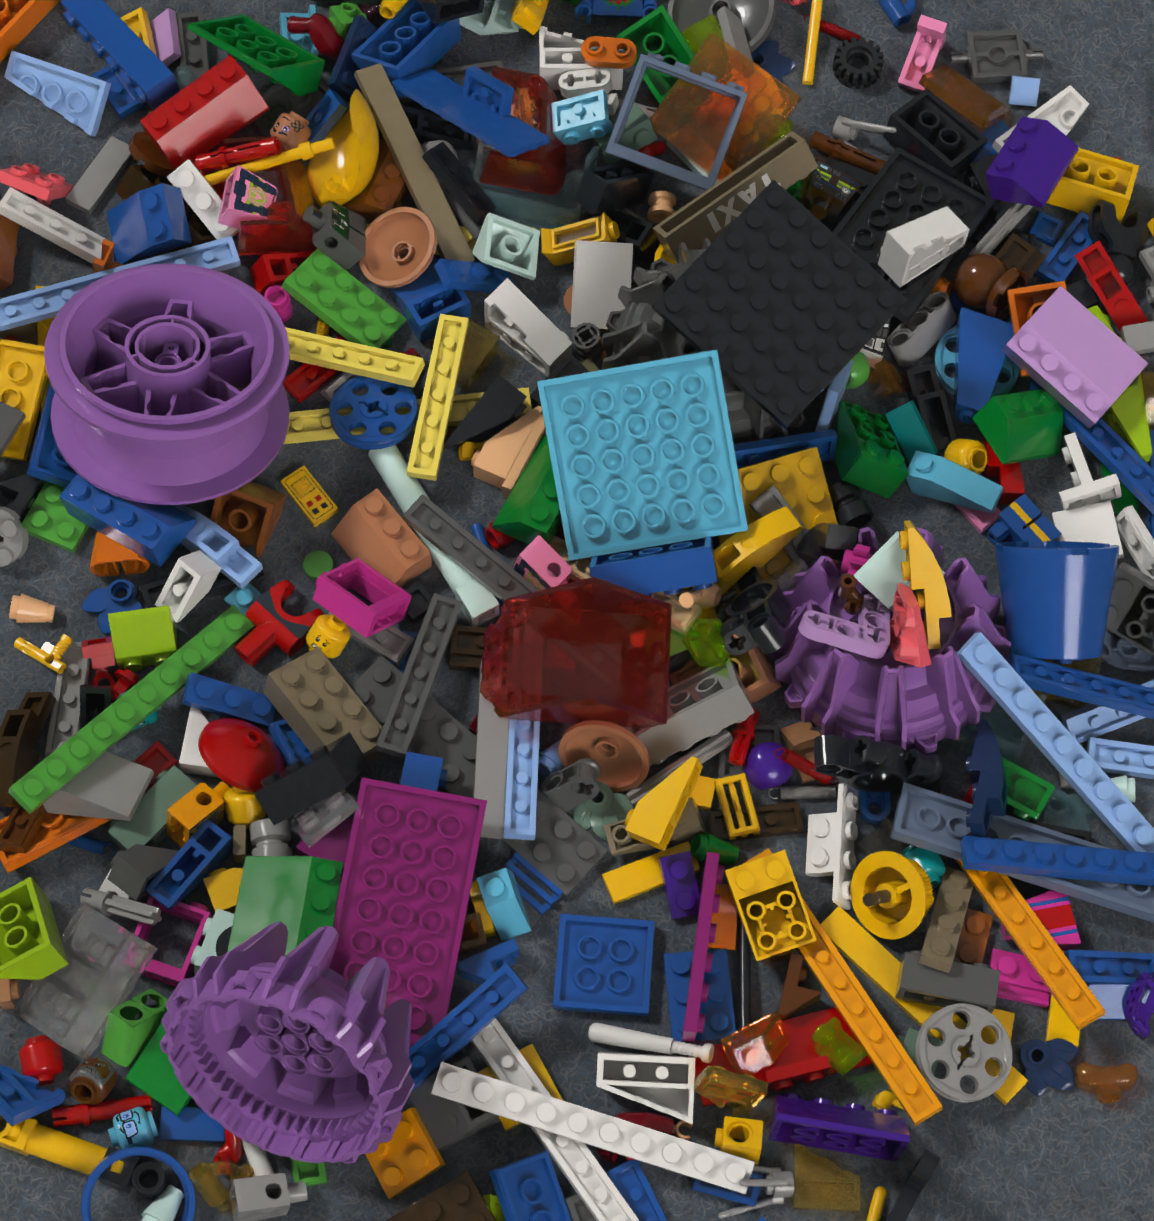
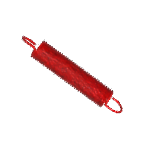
[804,15,867,43]
[775,748,839,785]

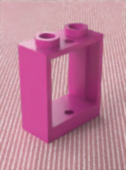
[313,558,412,638]
[122,896,212,987]

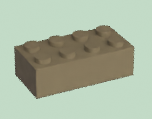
[263,647,384,765]

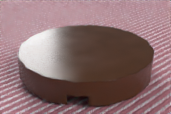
[129,131,175,177]

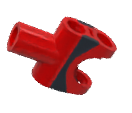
[234,580,325,667]

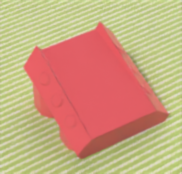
[889,583,932,668]

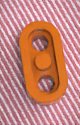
[581,36,637,69]

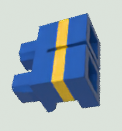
[987,494,1062,547]

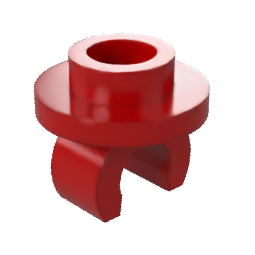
[113,669,139,699]

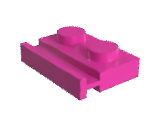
[989,948,1051,1008]

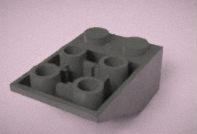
[1106,562,1154,656]
[401,1056,499,1153]

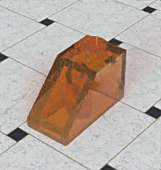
[720,1011,790,1078]

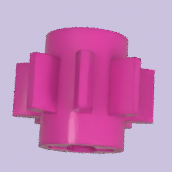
[841,544,872,585]

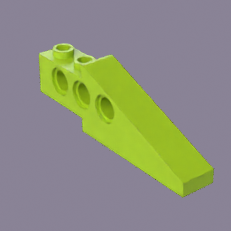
[1088,305,1153,464]

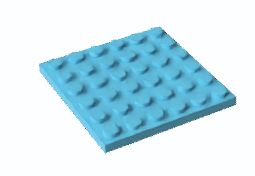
[537,349,748,561]

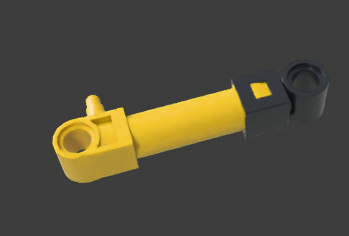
[0,1115,168,1200]

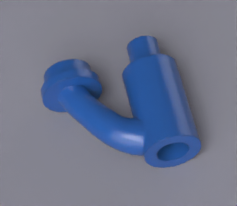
[878,0,917,28]

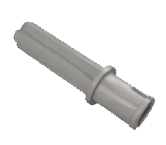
[80,887,162,926]

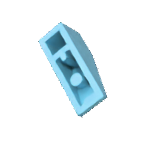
[906,450,1004,514]

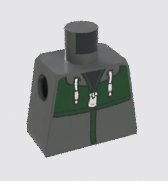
[303,201,366,271]

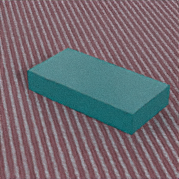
[885,400,939,464]

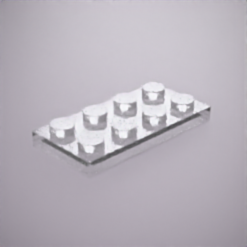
[291,789,360,847]

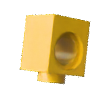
[714,1116,763,1166]

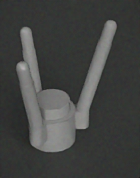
[832,115,896,149]
[718,1165,794,1219]

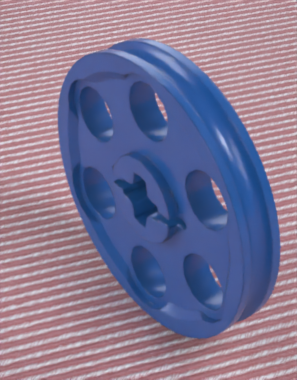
[329,376,418,450]

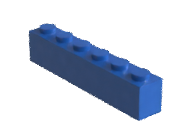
[60,0,180,110]

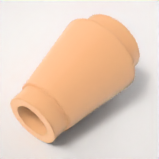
[9,593,55,623]

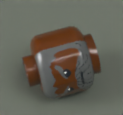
[68,1056,117,1105]

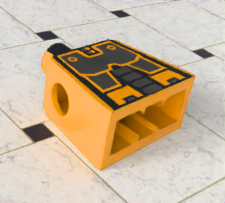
[167,782,230,848]

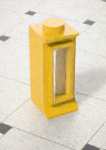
[541,212,620,266]

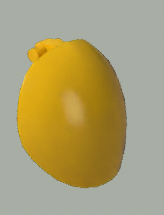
[306,89,379,207]

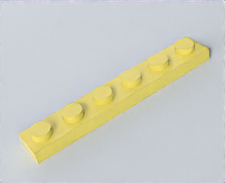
[407,314,469,481]
[285,327,425,388]

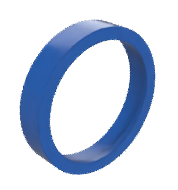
[81,1146,196,1221]

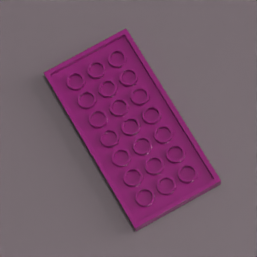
[329,777,487,1048]

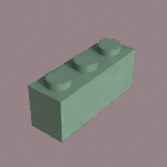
[108,765,197,851]

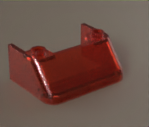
[480,67,566,195]
[222,137,317,256]

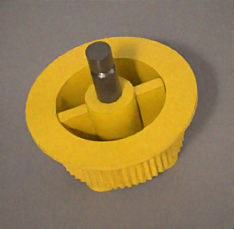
[850,851,934,940]

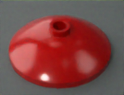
[198,718,285,792]

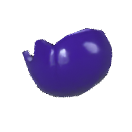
[743,742,792,790]

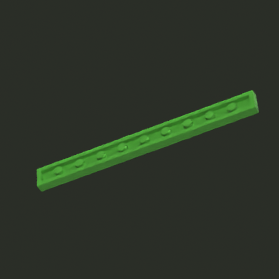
[8,605,254,814]

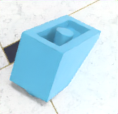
[477,868,532,941]

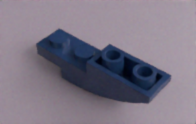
[966,719,1007,838]

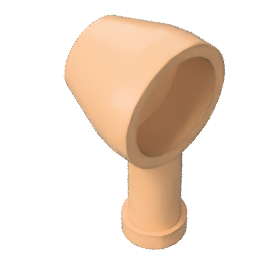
[679,583,722,608]

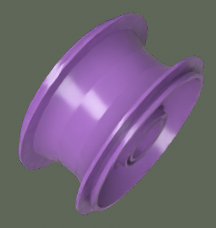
[44,264,290,505]

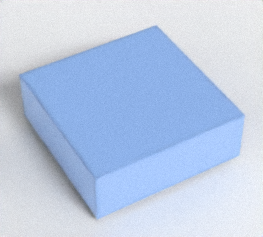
[1008,75,1040,107]

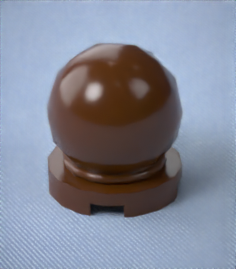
[953,253,1028,321]

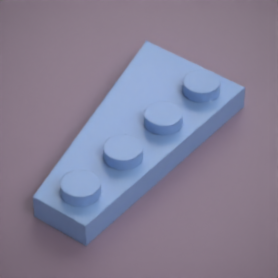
[4,50,112,137]

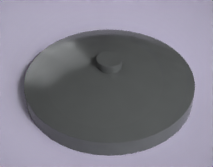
[667,0,776,64]

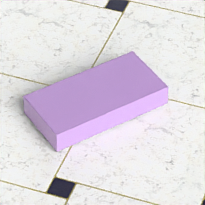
[150,8,181,67]

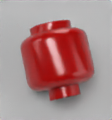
[19,1035,64,1086]

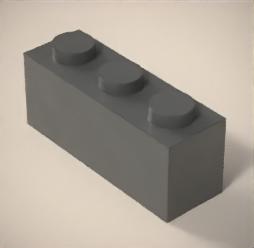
[895,950,1000,1014]

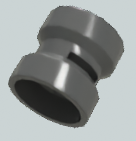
[572,323,604,360]

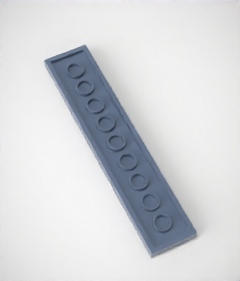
[890,782,1154,923]

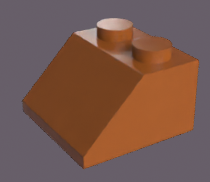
[210,481,286,558]

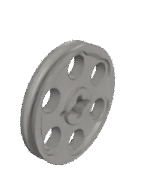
[915,1003,1012,1103]

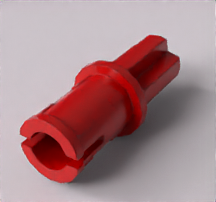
[729,707,760,766]

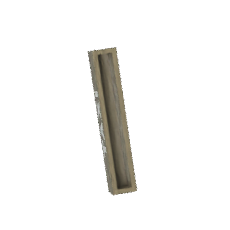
[653,131,818,263]

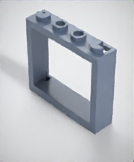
[605,52,748,190]

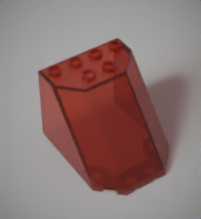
[480,577,672,728]

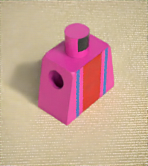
[1000,890,1081,951]

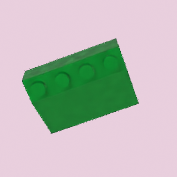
[187,14,325,96]
[227,856,344,955]

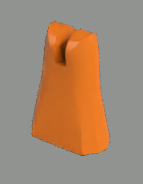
[90,530,150,577]

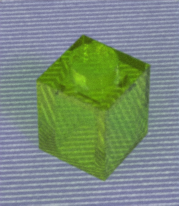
[682,619,730,667]

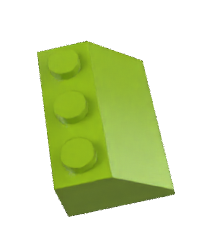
[0,877,69,980]

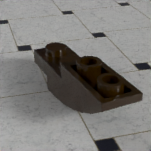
[0,692,56,807]

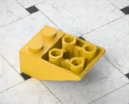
[724,850,817,961]

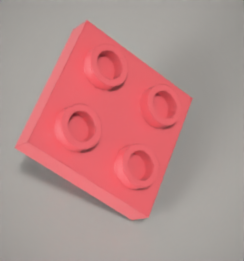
[0,163,74,208]

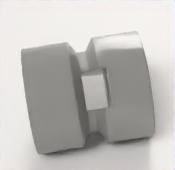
[249,818,293,856]

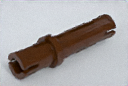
[809,131,886,175]

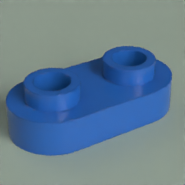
[857,790,891,825]

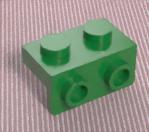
[1002,757,1056,821]

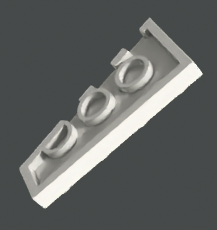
[992,85,1089,153]

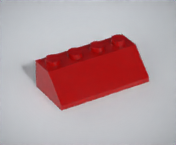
[140,54,269,170]

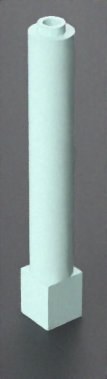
[368,445,500,627]

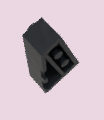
[254,732,369,825]

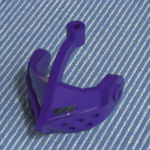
[1124,972,1154,1040]

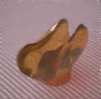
[1074,1062,1138,1104]

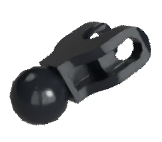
[1088,199,1150,285]

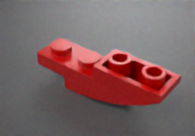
[1074,241,1150,334]

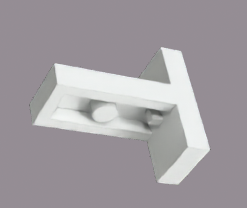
[1059,432,1122,510]

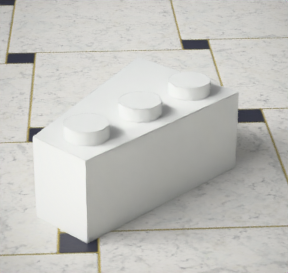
[539,26,623,90]
[878,206,970,287]
[484,278,572,377]
[596,1052,696,1124]

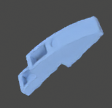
[176,504,263,589]

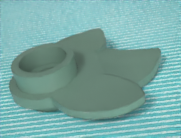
[573,781,634,842]

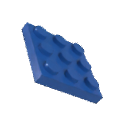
[553,914,655,1017]

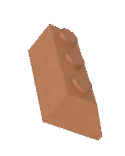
[331,488,432,588]

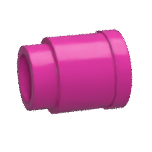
[264,285,293,323]

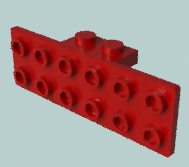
[692,1007,873,1107]

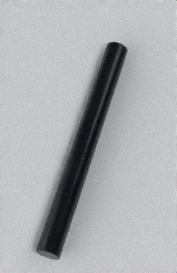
[738,913,751,1032]

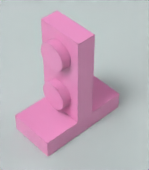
[897,14,947,93]

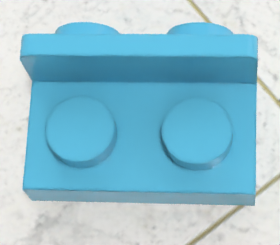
[551,89,614,145]

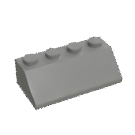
[621,657,755,766]

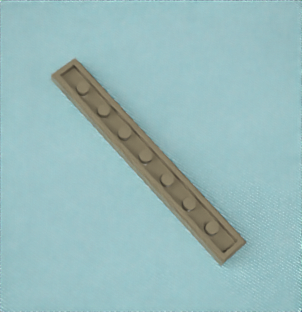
[354,63,475,262]

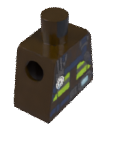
[800,158,863,223]

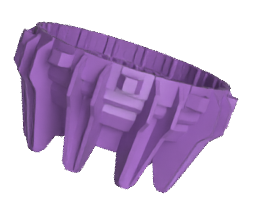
[771,527,1011,754]
[160,921,415,1164]

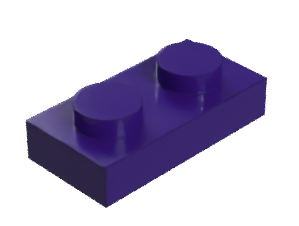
[658,851,700,919]

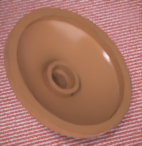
[359,207,437,288]
[558,720,650,792]

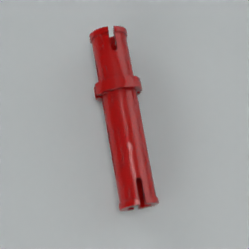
[196,136,282,173]
[52,1095,153,1128]

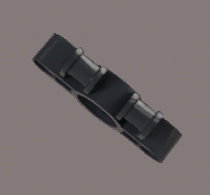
[714,566,792,655]
[814,735,943,794]

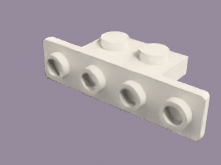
[805,783,859,910]

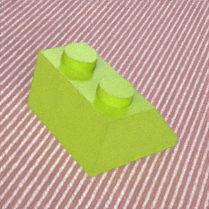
[108,605,179,672]

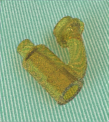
[189,1161,254,1212]

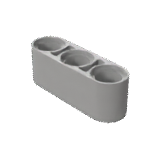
[887,291,957,367]

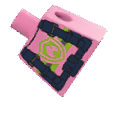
[218,165,289,234]
[513,535,579,606]

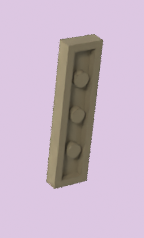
[918,866,973,973]

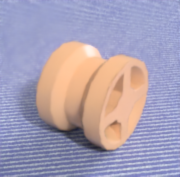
[647,190,676,223]

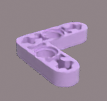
[798,594,890,659]

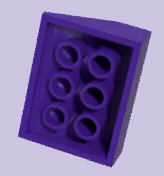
[768,1093,910,1162]

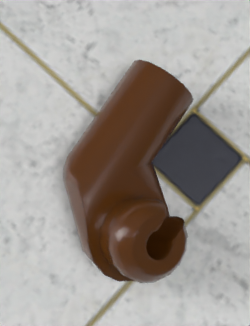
[838,574,864,615]

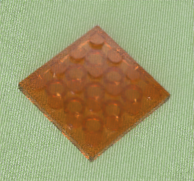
[649,32,802,180]

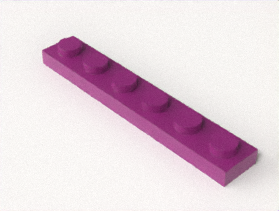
[682,852,724,1043]

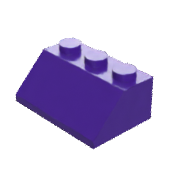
[986,116,1079,208]

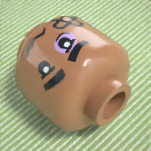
[270,111,311,152]

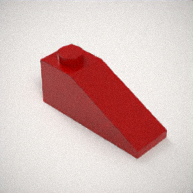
[249,251,340,295]

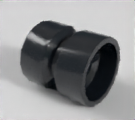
[828,480,874,529]

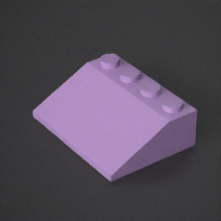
[1001,286,1148,428]

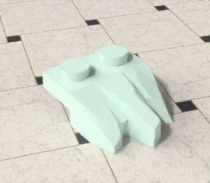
[459,0,524,35]

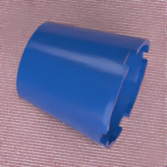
[995,541,1119,664]

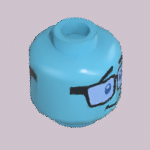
[108,1107,159,1149]

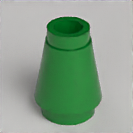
[690,831,739,865]

